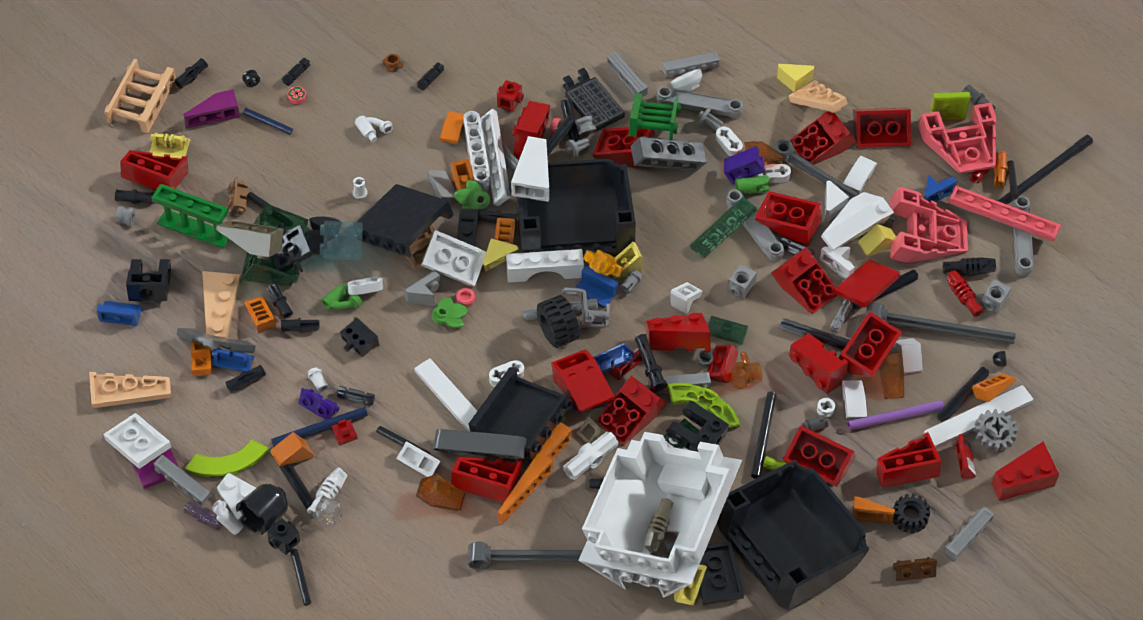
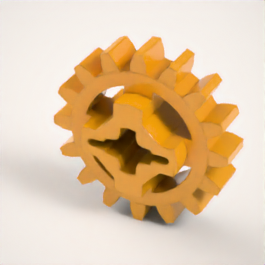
[583,250,623,277]

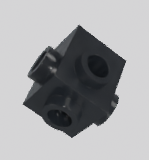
[267,518,300,555]

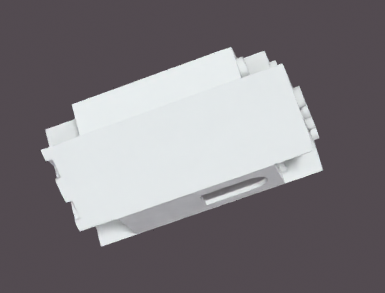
[578,432,742,598]

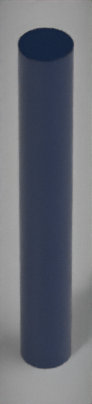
[243,108,293,135]

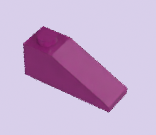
[183,89,240,128]

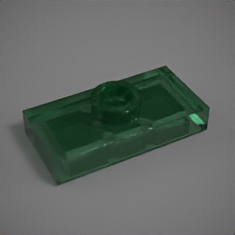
[708,316,748,345]

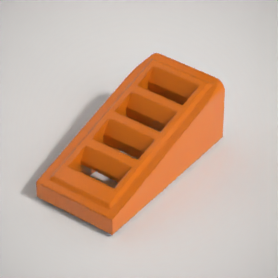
[495,218,516,244]
[244,296,276,333]
[972,373,1016,402]
[852,496,895,523]

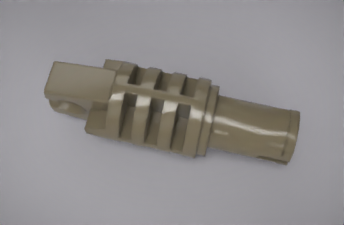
[644,498,674,552]

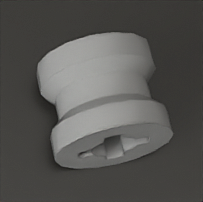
[575,116,596,136]
[115,206,136,227]

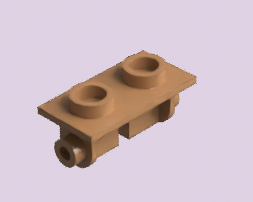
[226,176,248,216]

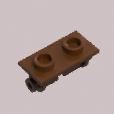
[893,557,937,581]

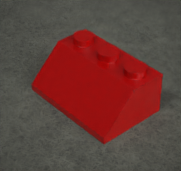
[853,107,911,148]
[839,311,902,377]
[782,425,856,487]

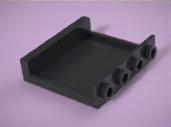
[353,184,454,258]
[468,367,573,460]

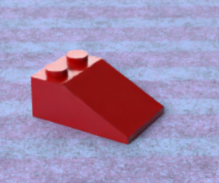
[592,127,658,168]
[755,191,822,245]

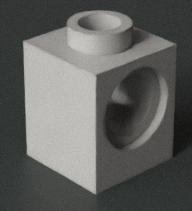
[728,264,757,299]
[981,279,1011,314]

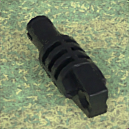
[942,257,996,275]

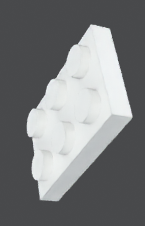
[421,230,486,287]
[103,413,171,469]

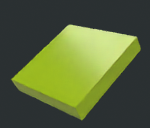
[929,92,971,121]

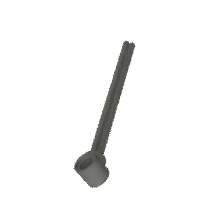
[773,139,896,225]
[865,303,1016,344]
[468,542,583,569]

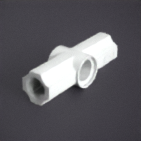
[563,432,618,480]

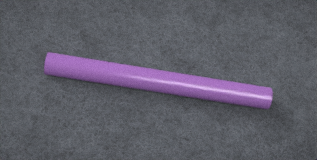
[848,400,944,431]

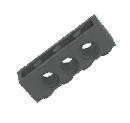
[631,136,707,171]

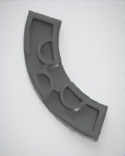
[177,328,256,353]

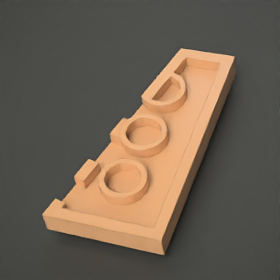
[788,80,848,113]
[202,271,240,338]
[89,372,172,408]

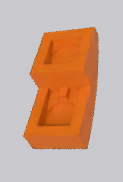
[440,111,464,144]
[191,341,212,376]

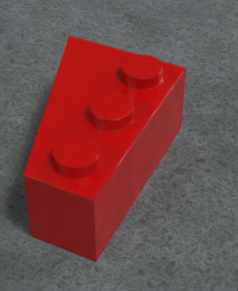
[789,333,849,394]
[992,441,1059,501]

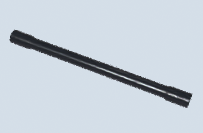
[987,135,1093,219]

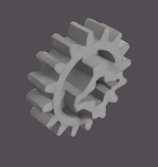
[974,409,1018,452]

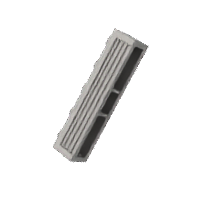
[607,52,648,97]
[663,52,720,77]
[648,372,711,395]
[154,455,211,505]
[945,507,994,561]

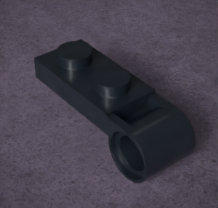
[457,208,479,247]

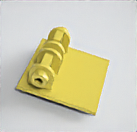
[150,132,190,158]

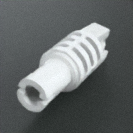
[307,468,347,518]

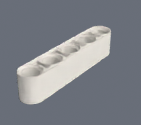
[464,111,490,191]

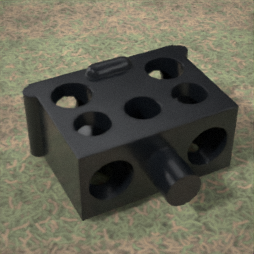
[340,317,380,357]

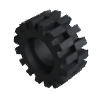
[893,494,930,533]

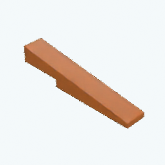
[498,423,572,525]

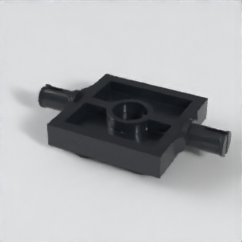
[272,224,314,274]

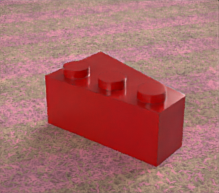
[512,100,550,160]
[120,150,189,190]
[645,313,711,352]
[876,432,941,488]
[451,457,522,503]

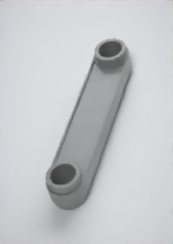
[656,86,743,119]
[726,190,784,262]
[1013,196,1033,277]

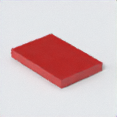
[834,259,900,308]

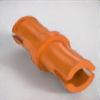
[993,151,1008,188]

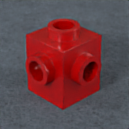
[497,80,524,112]

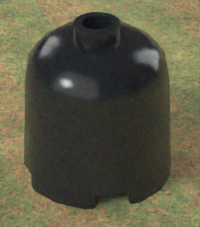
[236,484,288,535]

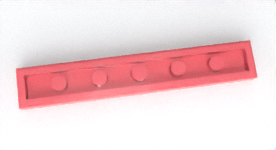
[948,186,1061,242]

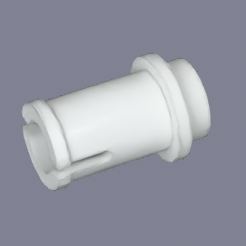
[353,177,367,200]
[308,367,329,393]

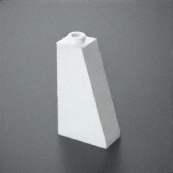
[511,136,549,201]

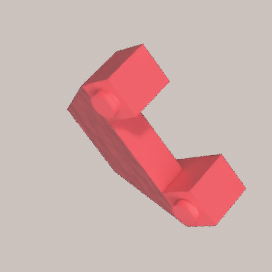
[918,103,997,174]
[890,186,968,263]

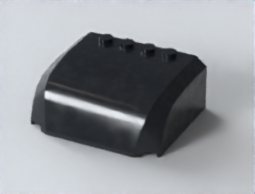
[516,159,636,257]
[717,460,869,610]

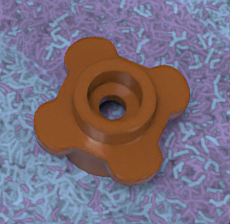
[382,54,403,72]

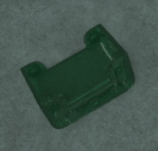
[241,204,309,286]

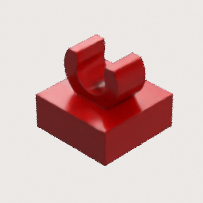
[332,419,358,446]

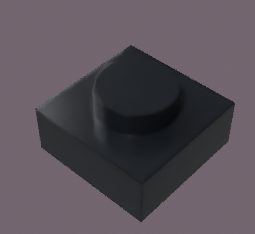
[307,230,327,249]

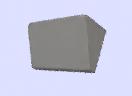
[428,170,456,203]

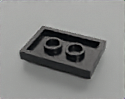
[699,541,744,605]

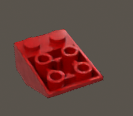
[789,111,857,165]
[771,247,837,314]
[551,349,615,412]
[595,375,667,445]

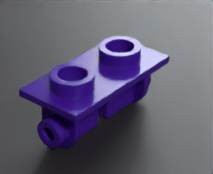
[298,388,340,420]

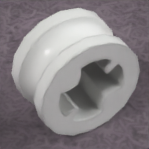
[817,398,835,418]

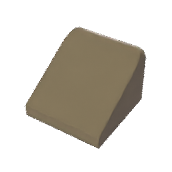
[576,418,606,444]

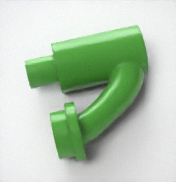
[321,283,362,310]

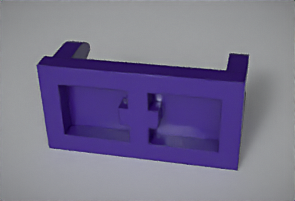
[724,146,765,184]

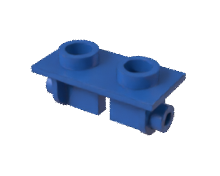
[593,343,634,374]
[211,348,254,372]

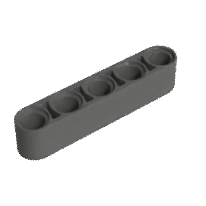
[433,429,527,459]

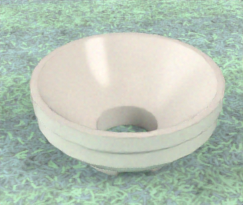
[671,69,702,92]

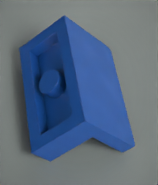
[575,266,618,308]
[97,301,142,326]

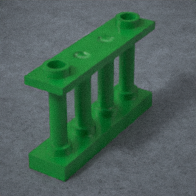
[628,93,681,140]
[151,184,230,249]

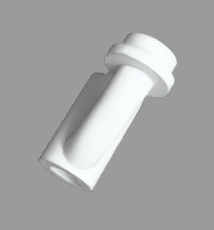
[355,116,393,143]
[212,500,244,535]

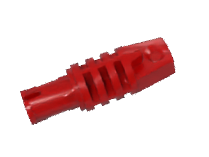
[947,270,983,317]

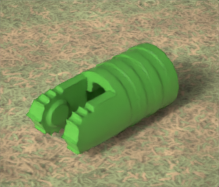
[735,176,770,195]

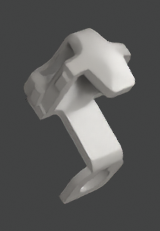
[562,287,610,329]

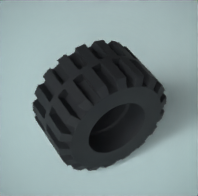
[537,295,580,348]

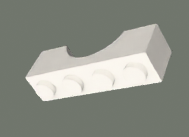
[506,249,584,283]

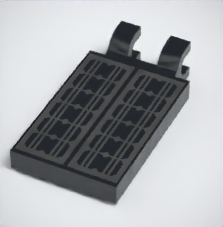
[563,68,625,132]

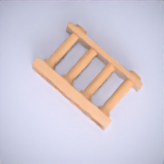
[104,59,176,133]

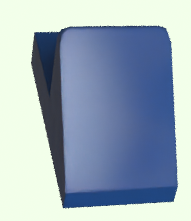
[924,175,957,202]

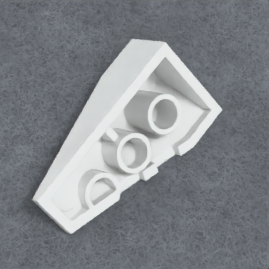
[821,192,894,251]

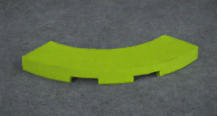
[667,383,741,430]
[185,439,269,478]

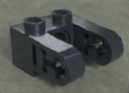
[126,259,171,301]
[666,401,729,452]

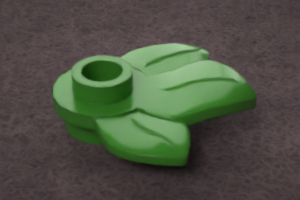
[453,180,490,209]
[432,298,468,328]

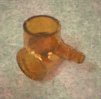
[731,351,763,389]

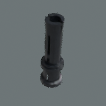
[635,334,668,392]

